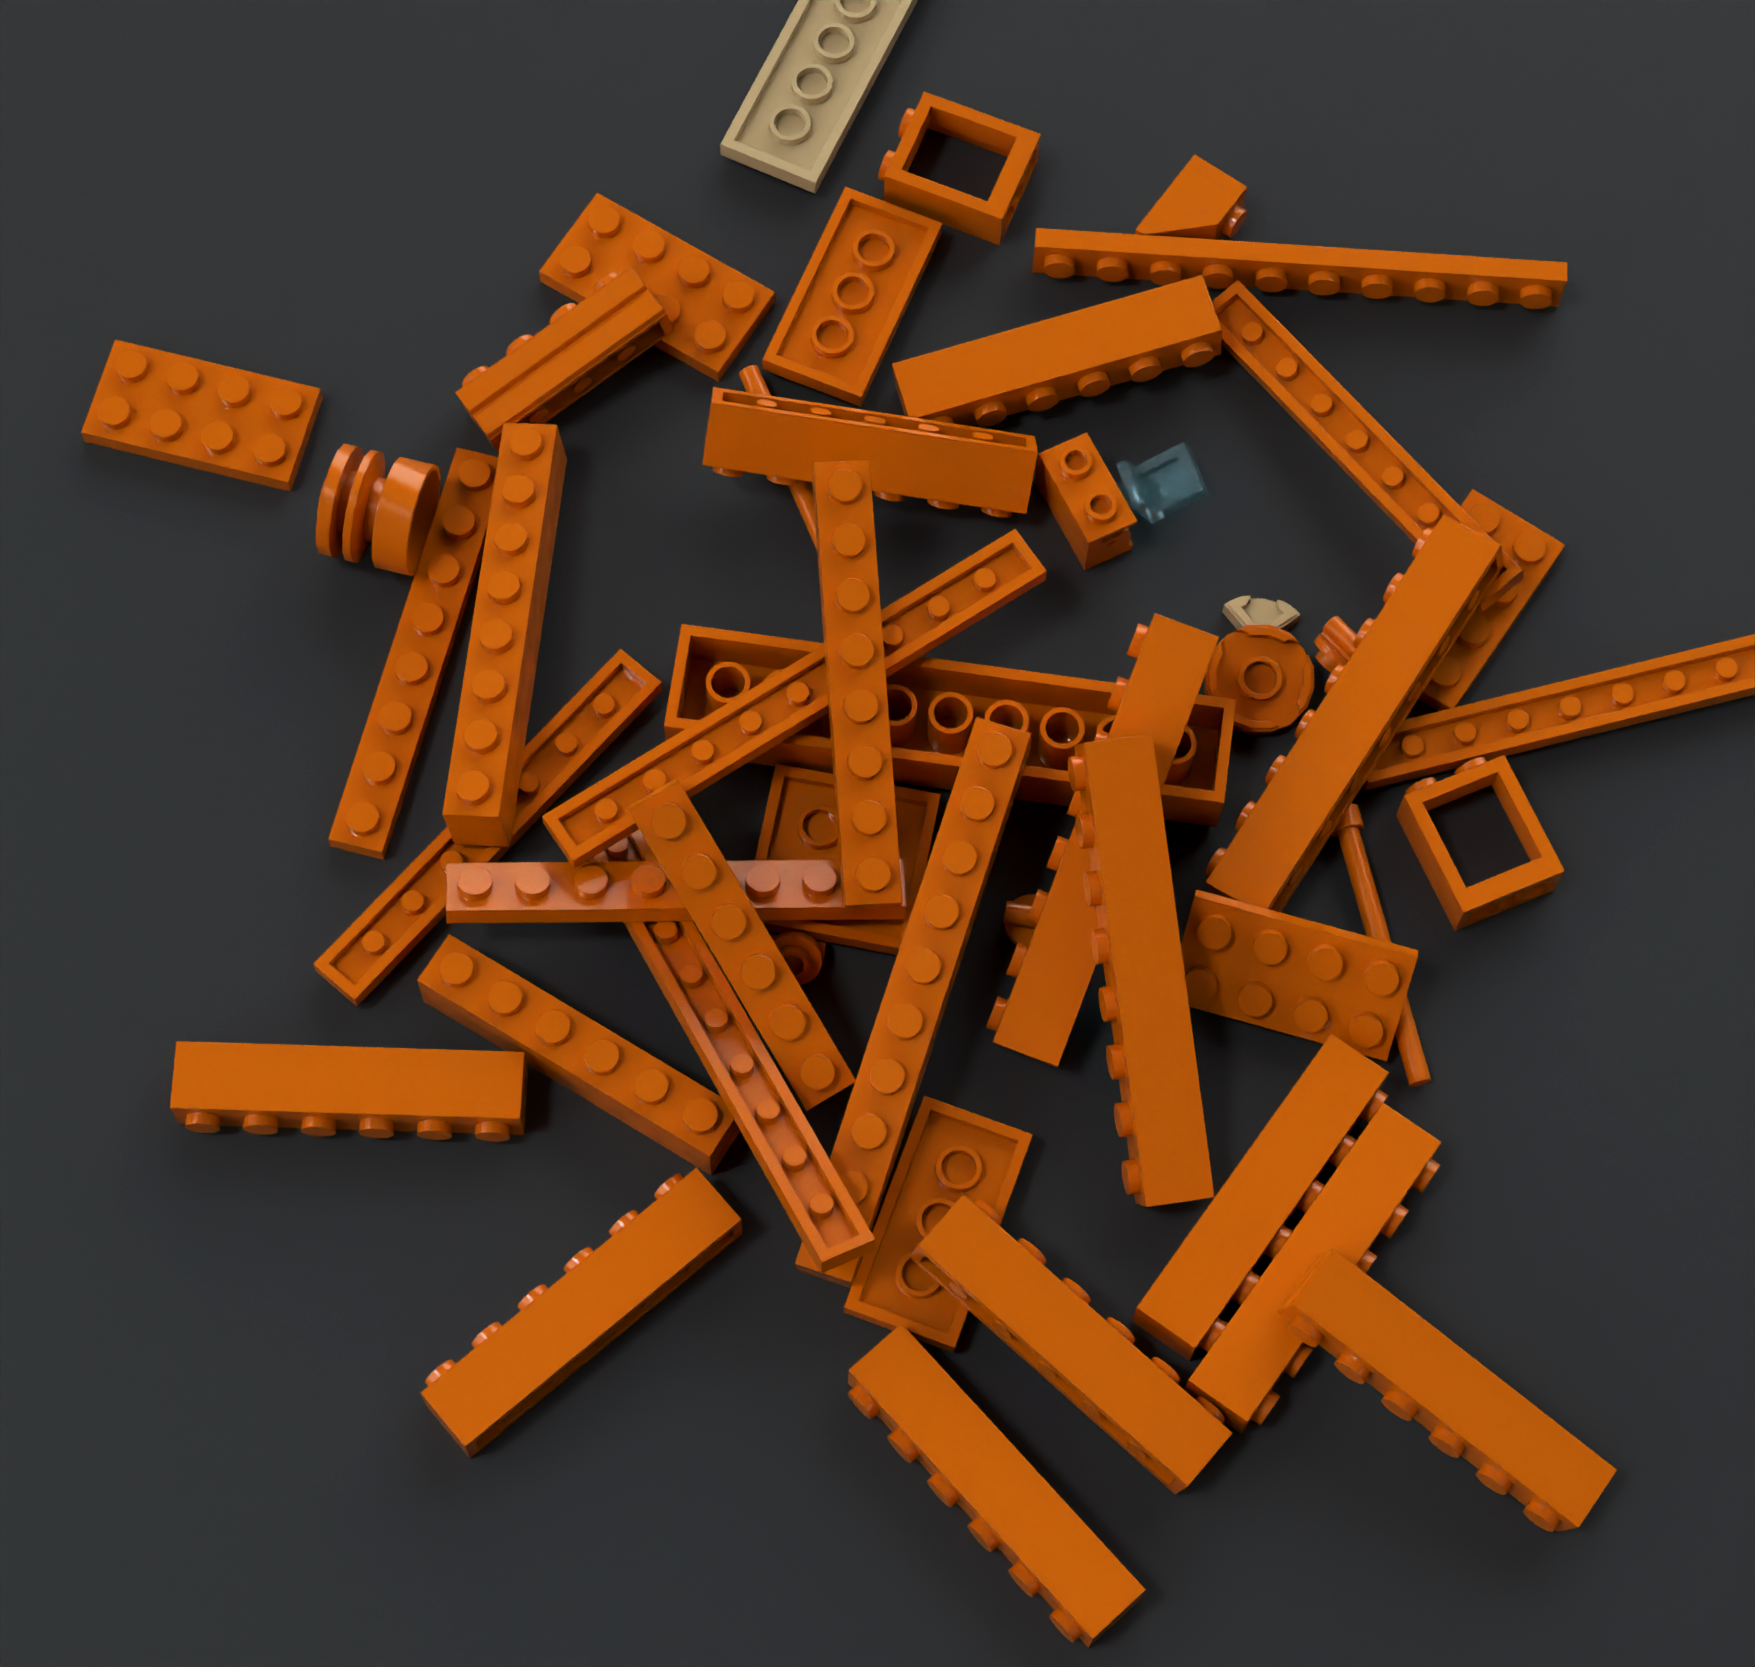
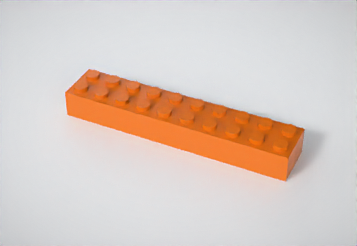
[664,624,1236,827]

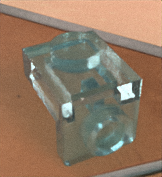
[1116,442,1209,523]

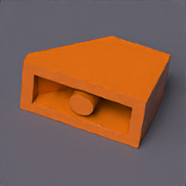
[1135,154,1248,240]

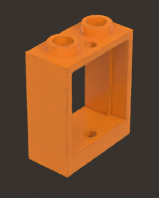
[878,91,1041,246]
[1396,755,1565,931]

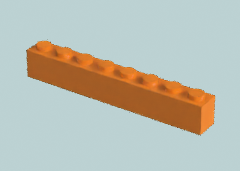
[442,423,567,847]
[1205,514,1504,912]
[986,613,1219,1068]
[1068,734,1215,1207]

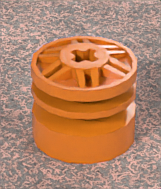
[316,443,441,576]

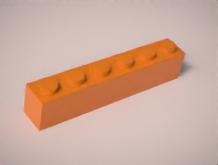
[892,275,1222,427]
[702,387,1038,517]
[627,778,856,1111]
[417,934,740,1175]
[1132,1033,1389,1362]
[170,1041,528,1142]
[1184,1103,1441,1433]
[420,1167,742,1458]
[909,1194,1232,1495]
[1277,1248,1617,1532]
[847,1323,1146,1648]

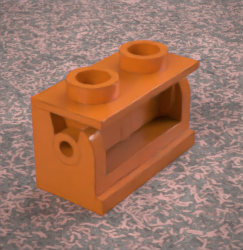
[1035,432,1138,570]

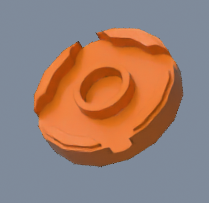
[1204,625,1315,735]

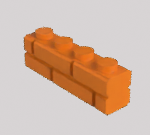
[455,267,674,454]

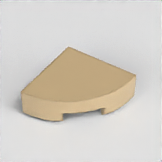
[1222,596,1301,631]

